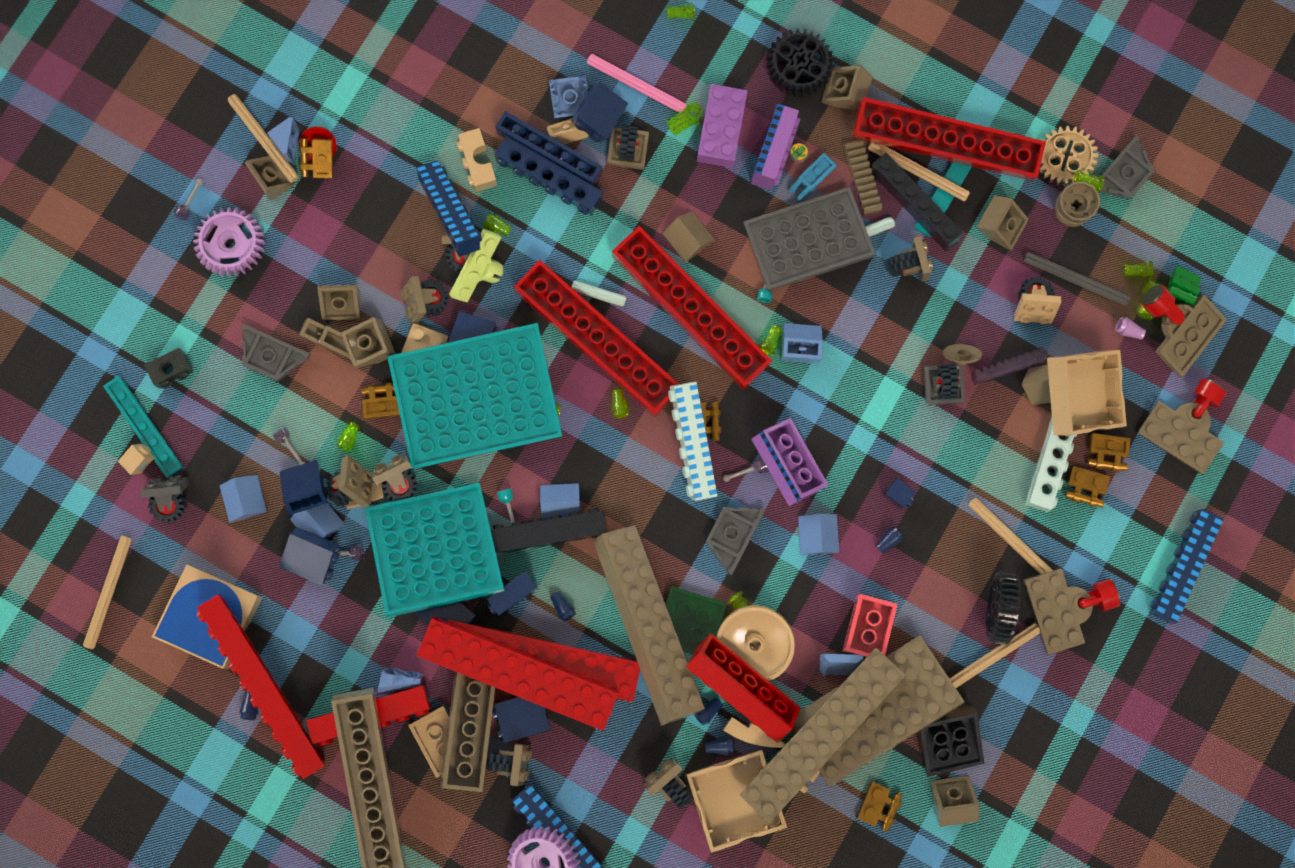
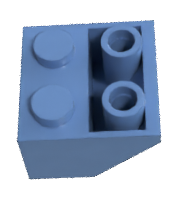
[781,323,823,364]

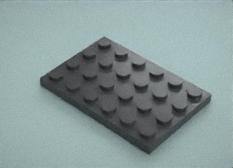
[743,187,876,291]

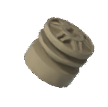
[1053,181,1100,227]

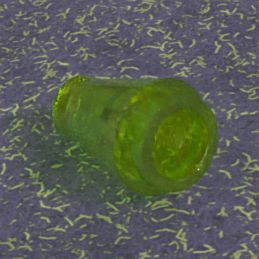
[483,213,512,237]
[611,389,630,419]
[336,422,360,452]

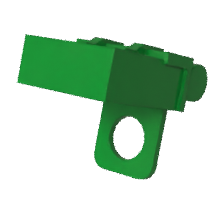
[1167,266,1201,305]

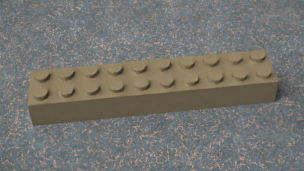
[593,525,705,726]
[739,648,906,824]
[331,688,406,868]

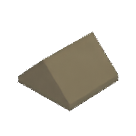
[245,156,295,201]
[662,211,715,263]
[317,285,360,320]
[1022,365,1051,405]

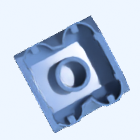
[549,75,588,118]
[819,654,863,677]
[378,668,424,694]

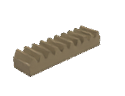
[843,140,882,216]

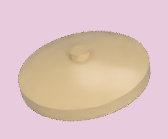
[717,605,795,681]

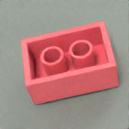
[842,594,898,658]

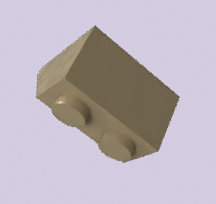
[821,65,873,110]
[977,196,1029,250]
[341,317,396,368]
[930,776,980,827]

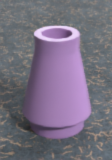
[1115,317,1146,340]

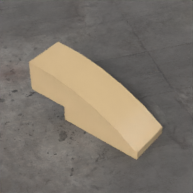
[722,717,786,748]

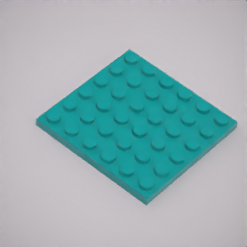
[365,483,504,618]

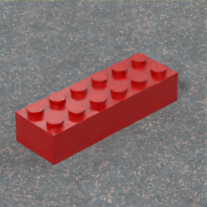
[686,633,801,743]
[306,685,433,746]

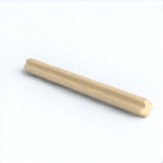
[228,94,298,183]
[868,142,970,201]
[968,498,1053,574]
[83,536,132,649]
[949,623,1040,688]

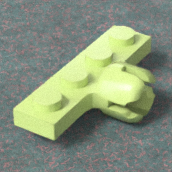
[449,229,503,302]

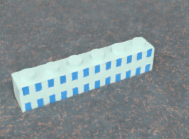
[668,382,717,501]

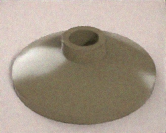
[943,344,982,365]

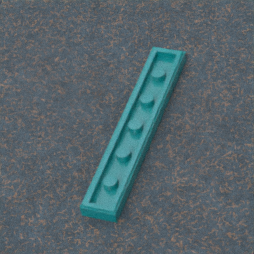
[914,162,971,238]
[103,375,184,479]

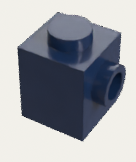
[883,478,915,509]

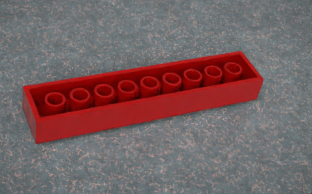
[852,97,1046,181]
[612,226,772,390]
[514,259,679,417]
[196,594,325,779]
[416,616,619,731]
[448,619,640,702]

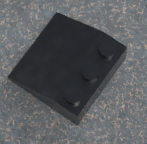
[917,702,984,777]

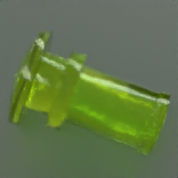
[667,2,695,21]
[1073,171,1105,193]
[1124,261,1154,279]
[758,325,783,356]
[727,591,749,609]

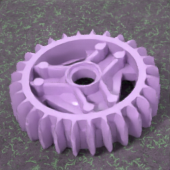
[193,207,265,277]
[507,826,580,868]

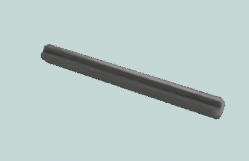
[1024,252,1130,306]

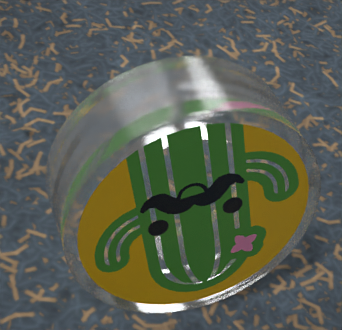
[789,143,809,163]

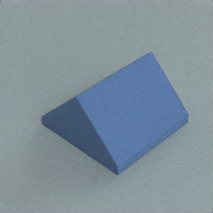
[267,117,300,166]
[220,475,267,523]
[540,484,580,521]
[290,503,345,540]
[798,513,839,555]

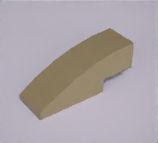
[298,318,351,359]

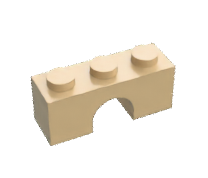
[456,128,497,192]

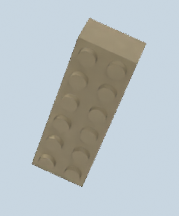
[440,672,495,792]

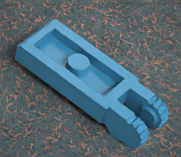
[788,153,837,201]

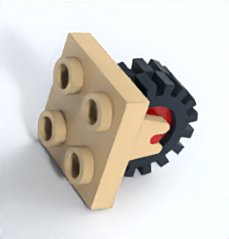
[1014,276,1061,324]

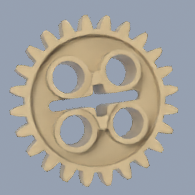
[1039,126,1098,187]

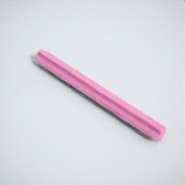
[587,54,687,114]

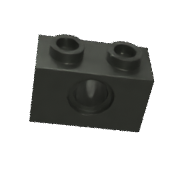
[144,348,193,389]

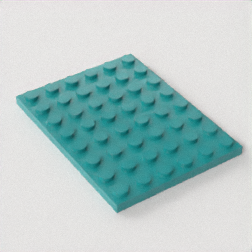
[387,323,563,469]

